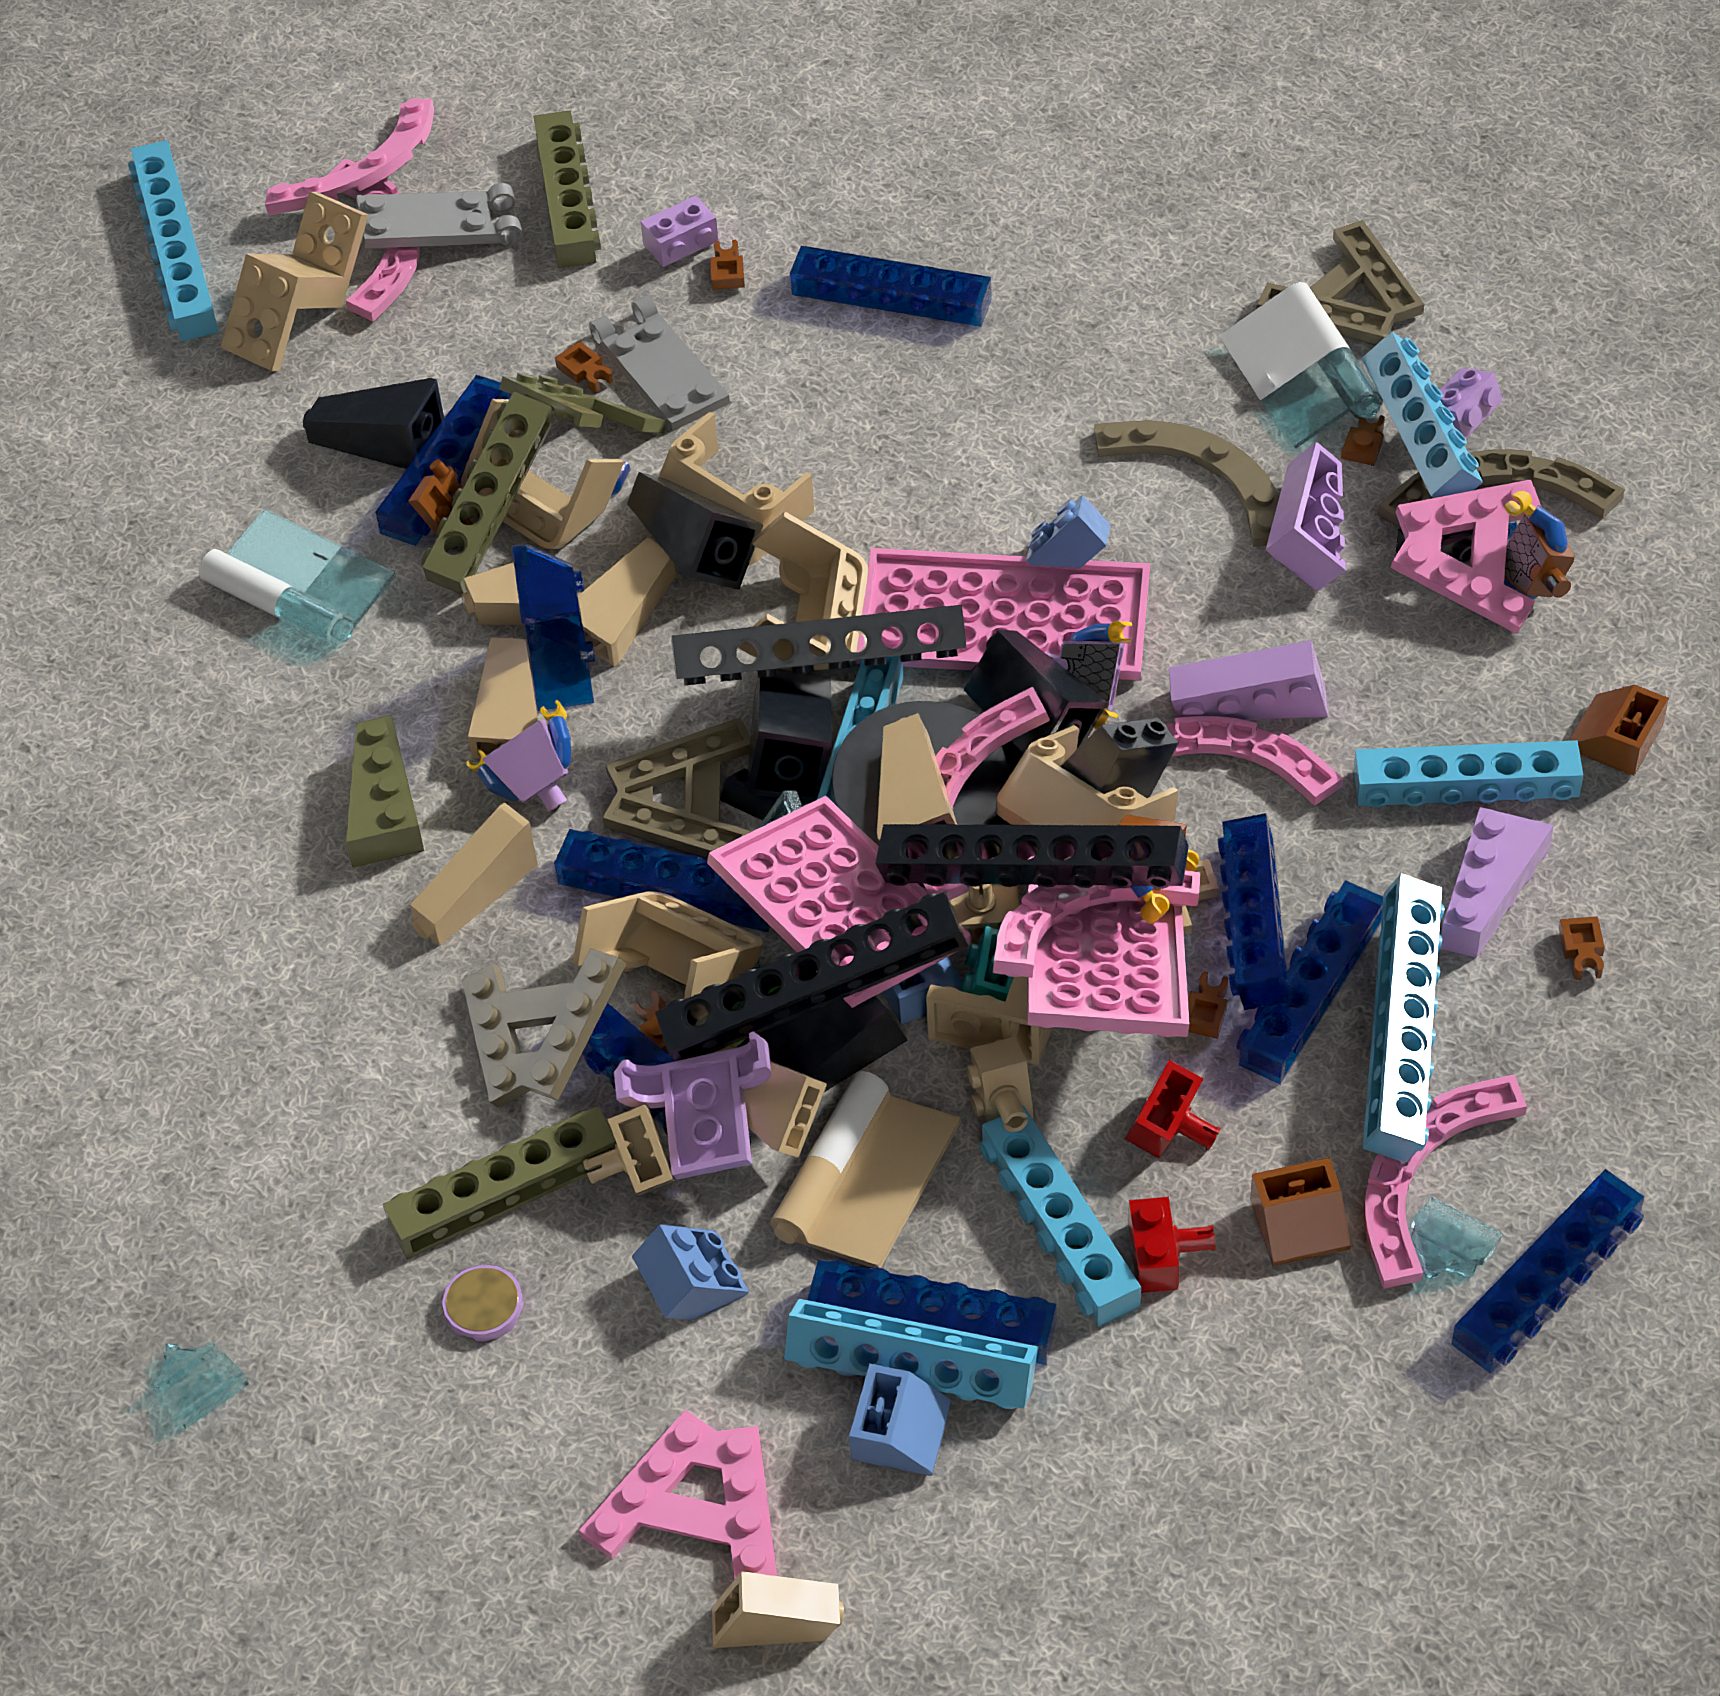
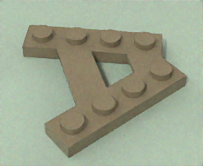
[1256,220,1424,344]
[603,717,752,858]
[462,948,627,1108]

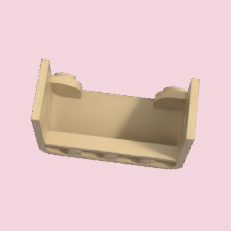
[461,399,624,549]
[658,412,815,566]
[738,512,868,671]
[996,725,1179,861]
[572,891,763,999]

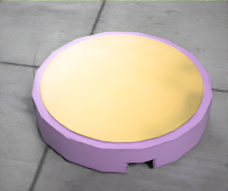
[442,1265,524,1342]

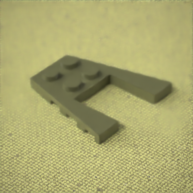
[499,372,666,433]

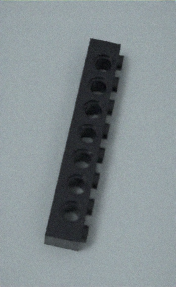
[671,605,966,686]
[875,824,1189,889]
[655,891,968,1061]

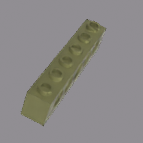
[533,110,601,268]
[421,391,554,594]
[383,1105,617,1259]

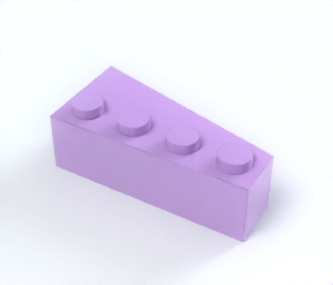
[1266,442,1346,591]
[1169,640,1328,720]
[1440,807,1554,958]

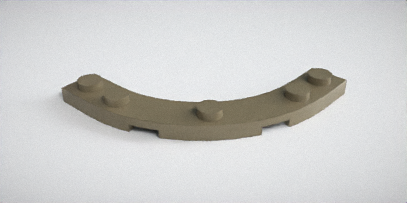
[1094,420,1279,547]
[1378,449,1625,528]

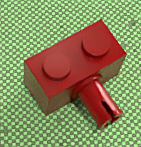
[1125,1059,1221,1158]
[1128,1196,1216,1293]

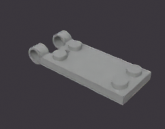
[356,183,523,249]
[589,295,730,431]

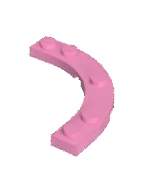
[265,98,434,216]
[328,158,420,322]
[917,687,1050,900]
[1165,716,1343,806]
[993,871,1200,978]
[1364,1074,1527,1289]

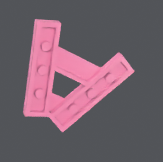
[1390,480,1541,634]
[579,1410,777,1579]

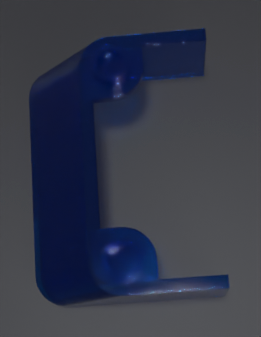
[512,544,595,711]

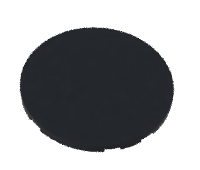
[830,701,1023,888]

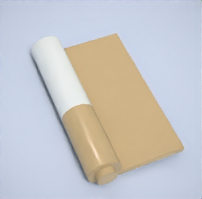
[770,1071,961,1270]

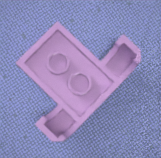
[614,1032,771,1180]

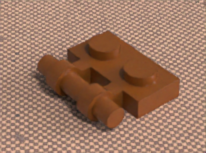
[409,459,473,549]

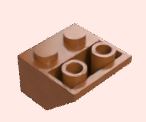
[1569,684,1669,776]
[1250,1157,1351,1266]

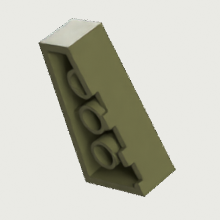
[346,715,425,868]

